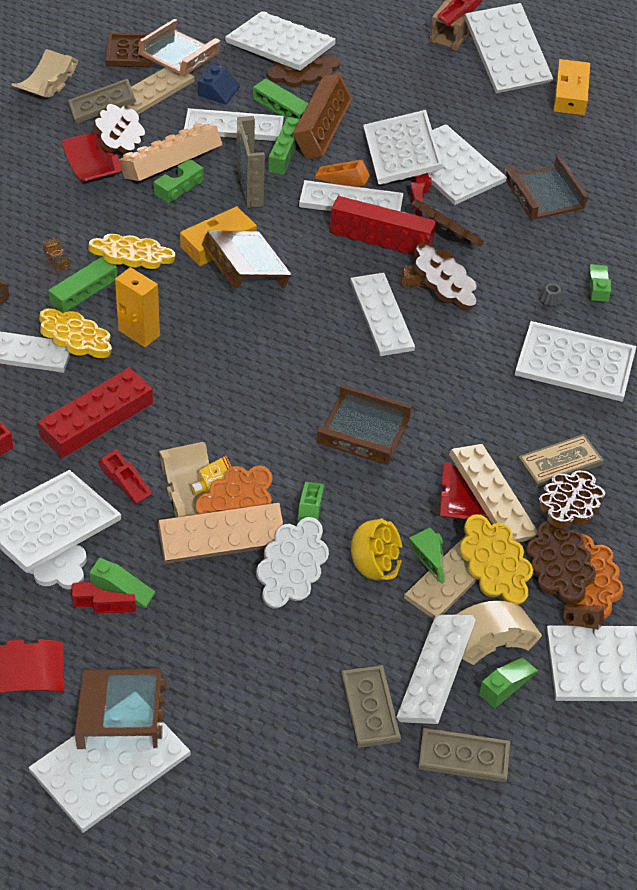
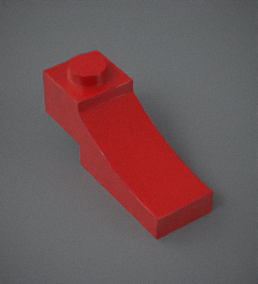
[437,0,483,26]
[409,173,432,216]
[98,449,152,505]
[72,582,136,614]

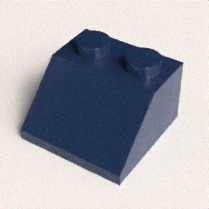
[198,64,240,105]

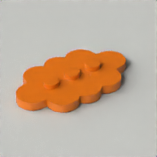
[195,465,272,514]
[577,534,623,619]

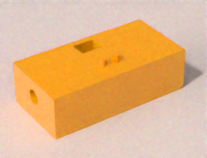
[554,59,590,115]
[180,206,257,266]
[115,267,160,347]

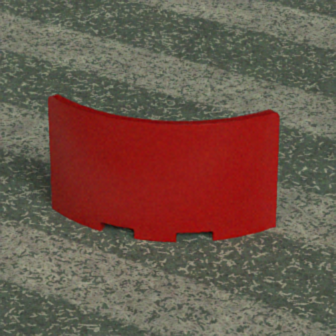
[61,131,122,181]
[439,462,488,520]
[0,640,65,693]

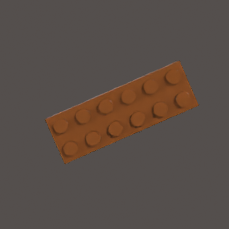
[293,73,352,159]

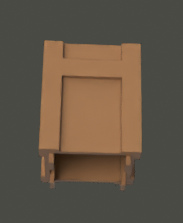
[430,0,474,51]

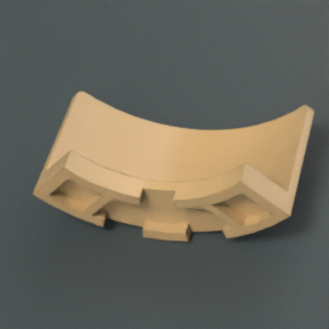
[12,49,79,97]
[159,442,209,518]
[456,601,542,665]

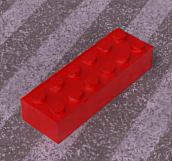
[330,195,436,255]
[38,368,153,459]

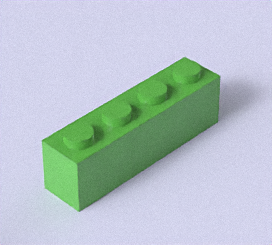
[253,79,308,120]
[268,117,299,175]
[48,256,117,313]

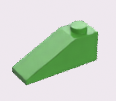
[297,482,324,524]
[409,528,445,584]
[90,558,155,608]
[479,657,538,708]

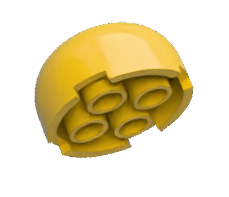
[351,519,402,581]

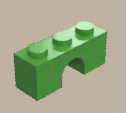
[154,159,204,203]

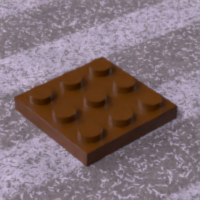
[106,32,154,67]

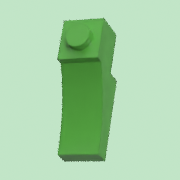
[589,264,611,302]

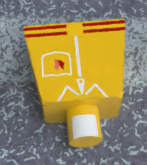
[191,456,231,495]

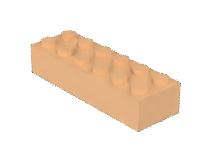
[119,123,222,181]
[158,503,283,564]

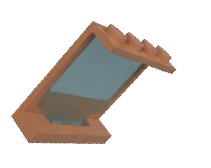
[138,19,220,76]

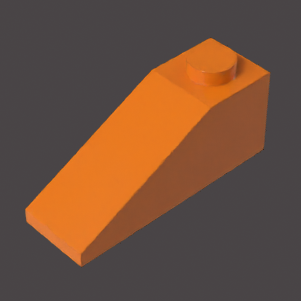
[314,160,370,187]

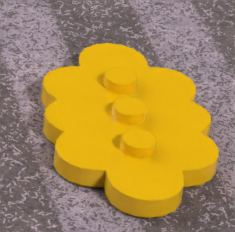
[88,234,176,269]
[39,309,112,358]
[459,515,533,605]

